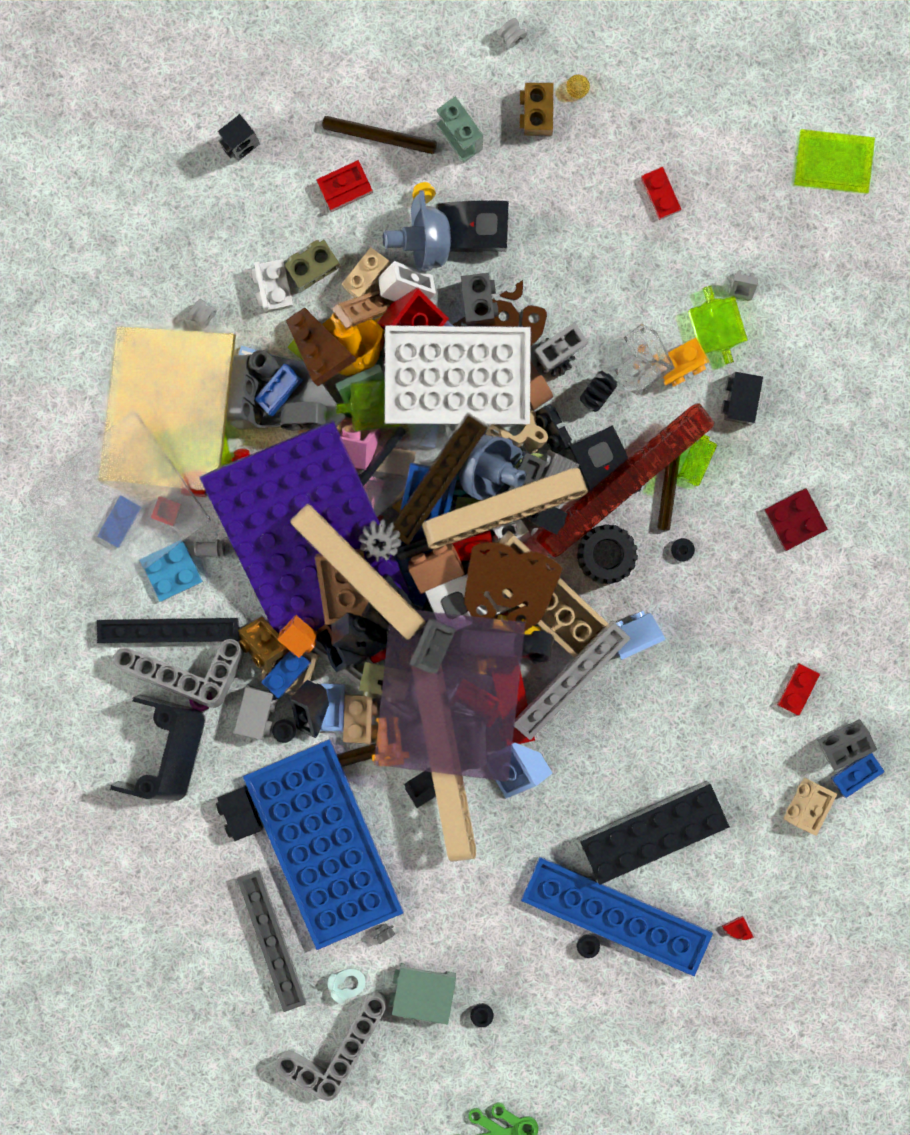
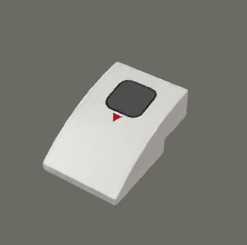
[426,574,512,633]

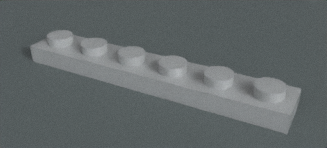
[512,620,631,740]

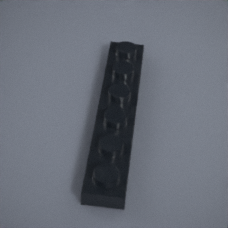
[97,618,240,643]

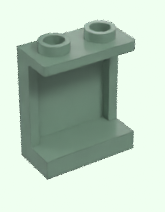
[436,96,483,163]
[389,963,456,1025]

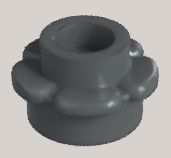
[373,923,395,944]

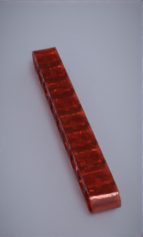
[537,403,715,558]

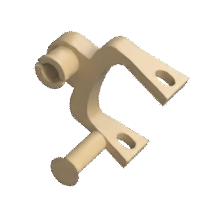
[485,409,548,453]

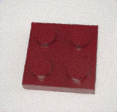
[764,488,828,551]

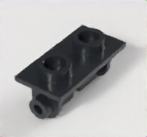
[535,404,572,454]

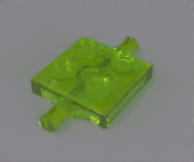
[688,285,748,365]
[335,379,401,431]

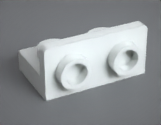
[251,259,293,312]

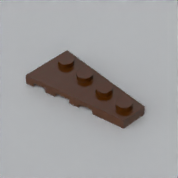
[286,307,357,387]

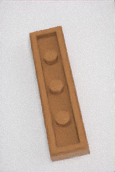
[332,289,394,329]

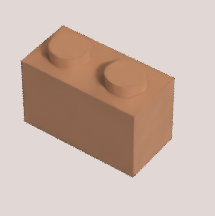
[408,543,464,594]

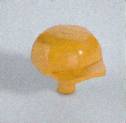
[322,312,384,376]

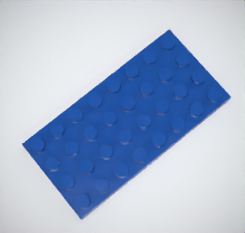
[243,739,404,950]

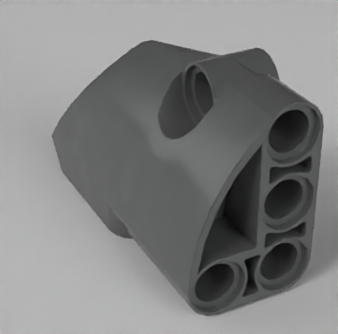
[222,350,346,431]

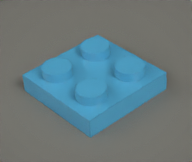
[140,539,203,602]

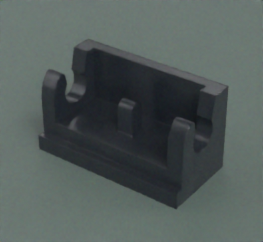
[404,767,436,808]

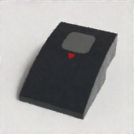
[438,200,509,252]
[569,425,641,511]

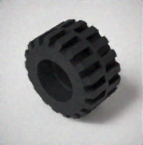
[576,524,638,584]

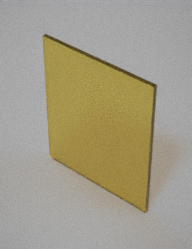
[100,326,236,490]

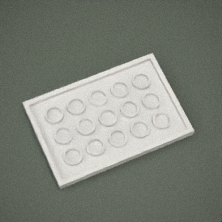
[385,326,530,425]

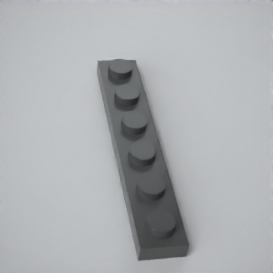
[237,869,307,1012]

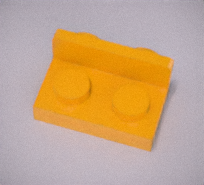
[654,337,710,387]

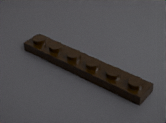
[392,412,488,545]

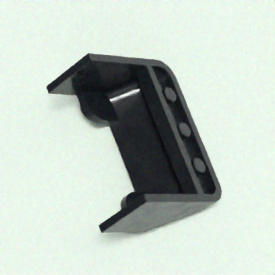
[110,694,206,801]

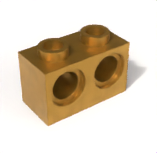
[519,83,554,136]

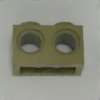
[284,239,341,292]

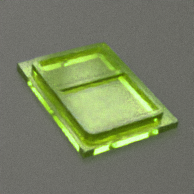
[794,129,875,194]

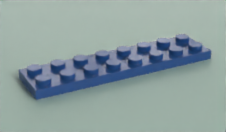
[521,856,713,977]

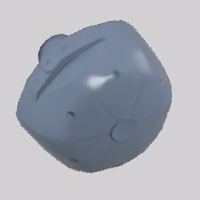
[382,190,451,272]
[458,435,526,500]

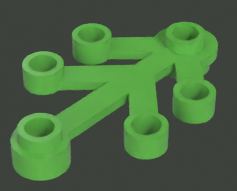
[456,1102,539,1135]

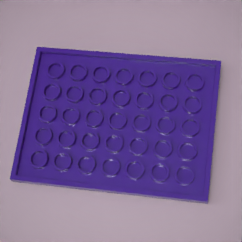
[200,421,411,634]

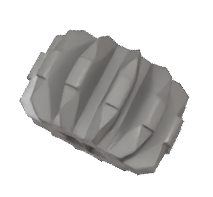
[359,520,401,562]

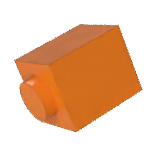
[277,615,317,658]

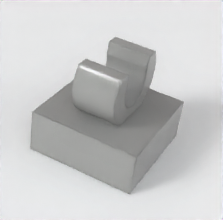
[729,270,758,300]

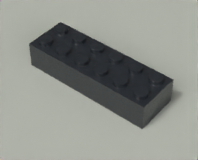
[578,780,730,885]

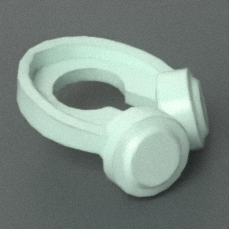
[327,968,365,1004]

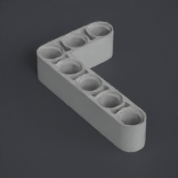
[113,639,244,708]
[276,991,386,1101]

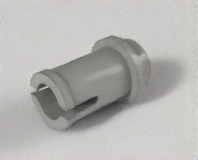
[194,539,225,558]

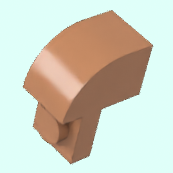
[530,361,553,411]

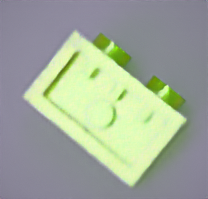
[677,433,717,487]

